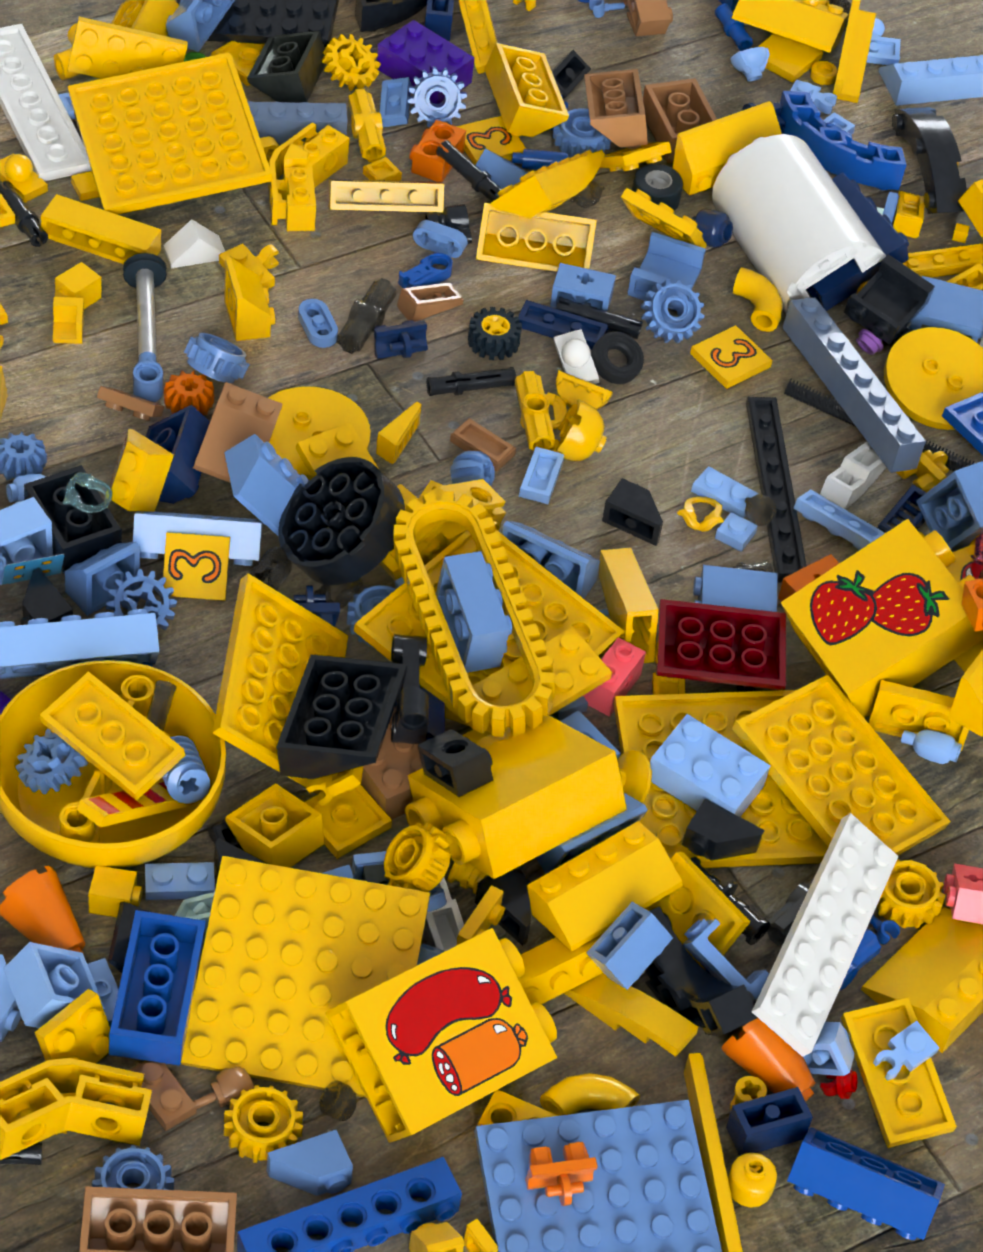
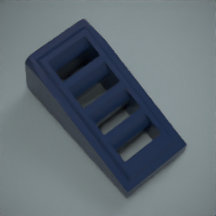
[877,484,926,533]

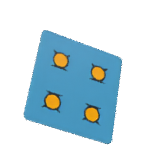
[2,554,64,584]

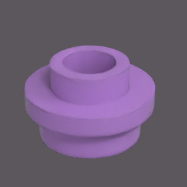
[856,329,883,355]

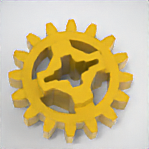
[322,34,381,91]

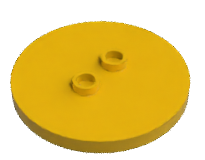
[884,327,983,430]
[268,386,371,481]

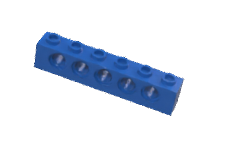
[237,1157,462,1252]

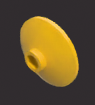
[617,750,652,803]

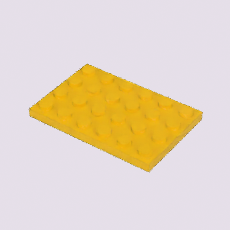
[212,573,348,794]
[732,674,951,855]

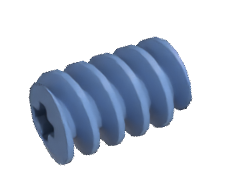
[162,735,210,804]

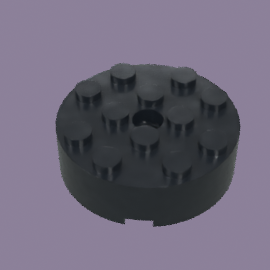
[278,457,405,585]

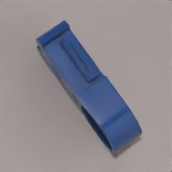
[398,253,453,288]

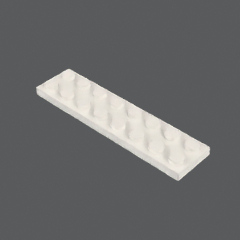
[0,24,92,181]
[752,813,898,1057]

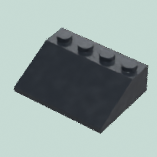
[276,654,408,779]

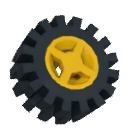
[468,307,522,360]

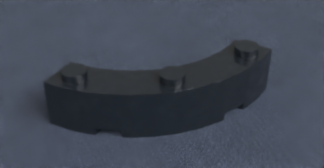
[355,0,427,32]
[892,107,967,214]
[644,906,758,1036]

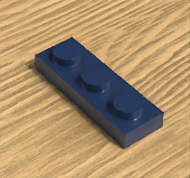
[518,300,608,350]

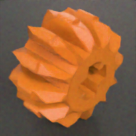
[164,370,215,415]

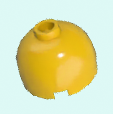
[551,400,607,461]

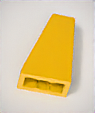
[599,548,658,663]

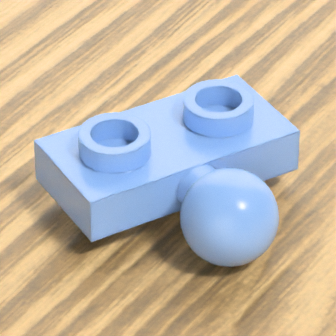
[866,18,901,65]

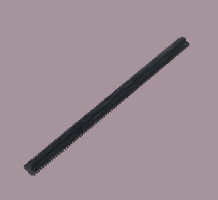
[784,378,975,471]

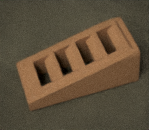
[397,283,464,322]

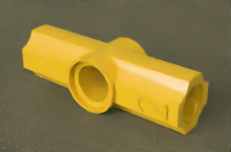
[348,89,386,162]
[515,371,555,451]

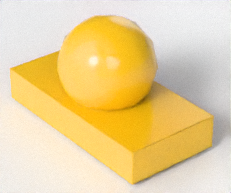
[0,153,48,203]

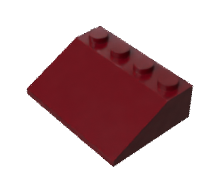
[655,599,786,690]

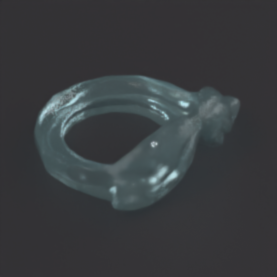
[63,472,112,513]

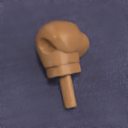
[193,1067,254,1109]

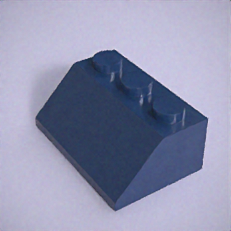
[145,405,210,504]

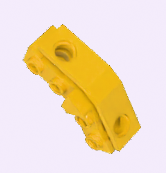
[268,122,350,231]
[379,479,506,581]
[0,1058,152,1161]

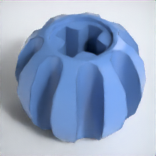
[450,451,495,486]

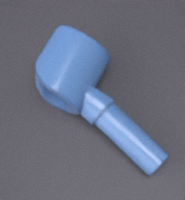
[589,0,625,18]

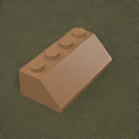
[584,69,648,149]
[79,1186,237,1252]

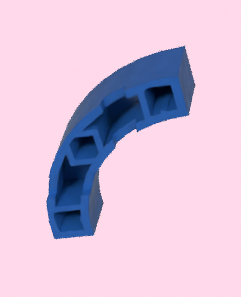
[780,91,907,190]

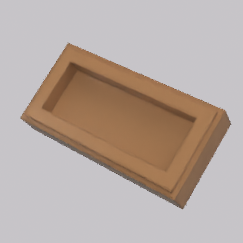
[450,418,516,471]

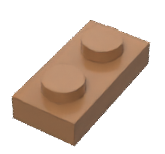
[97,386,165,421]
[129,1060,197,1131]

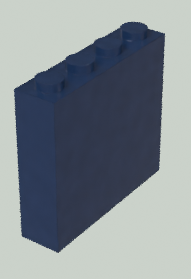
[806,172,909,311]

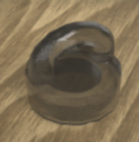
[744,494,777,526]
[319,1080,357,1121]

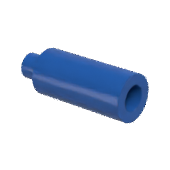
[512,149,568,170]

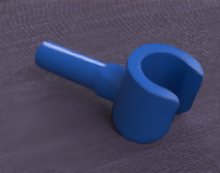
[870,914,900,945]

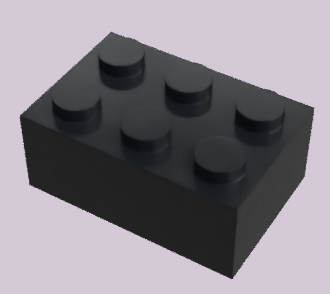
[24,465,122,574]

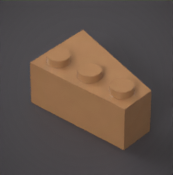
[620,0,673,36]

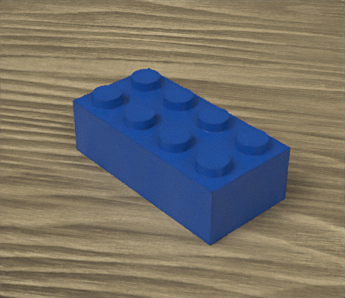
[109,910,206,1066]

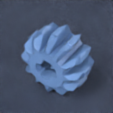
[0,431,47,481]

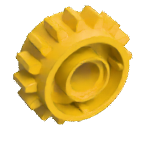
[384,822,451,892]
[877,859,946,929]
[224,1085,303,1163]

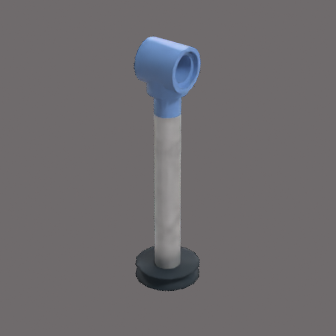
[123,253,167,402]

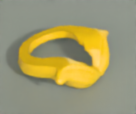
[677,497,724,532]

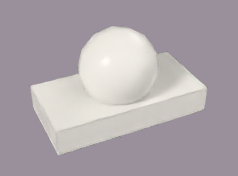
[553,329,599,384]

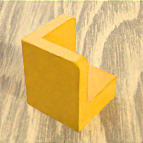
[53,297,84,344]

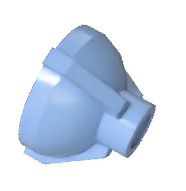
[730,47,770,82]

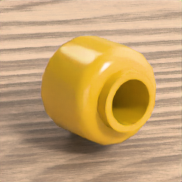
[728,1152,777,1208]

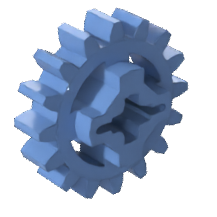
[106,569,177,633]
[16,729,88,794]

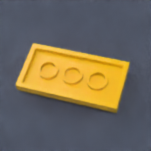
[67,16,188,79]
[472,626,612,715]
[40,671,185,801]
[841,997,957,1148]

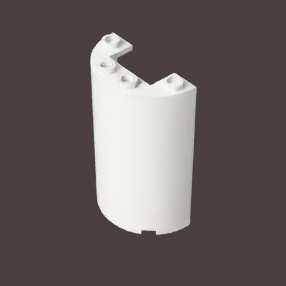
[712,134,886,314]

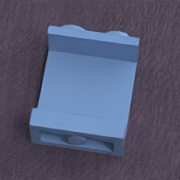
[627,232,706,310]

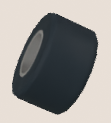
[632,164,683,211]

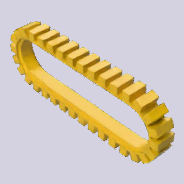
[394,491,555,737]

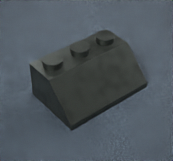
[247,31,325,103]

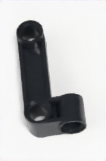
[391,634,429,744]

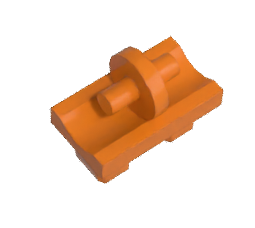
[525,1142,598,1206]

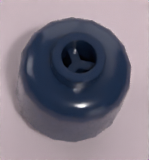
[692,209,733,248]

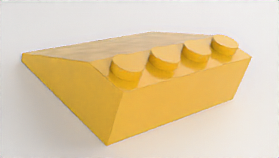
[861,907,983,1053]

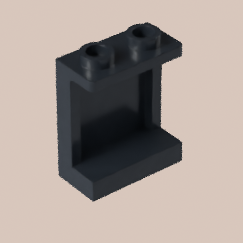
[844,254,935,345]

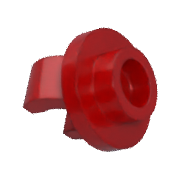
[820,1068,858,1099]

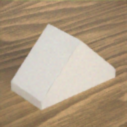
[163,219,225,269]

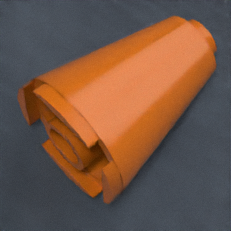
[0,865,86,954]
[721,1018,816,1102]

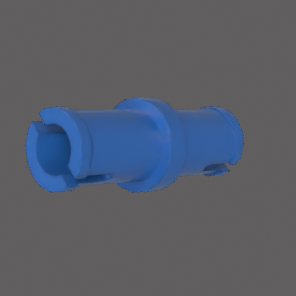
[715,3,753,51]

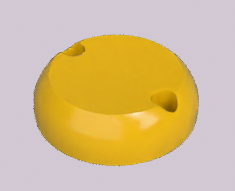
[0,660,226,869]

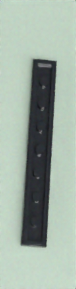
[746,397,807,583]

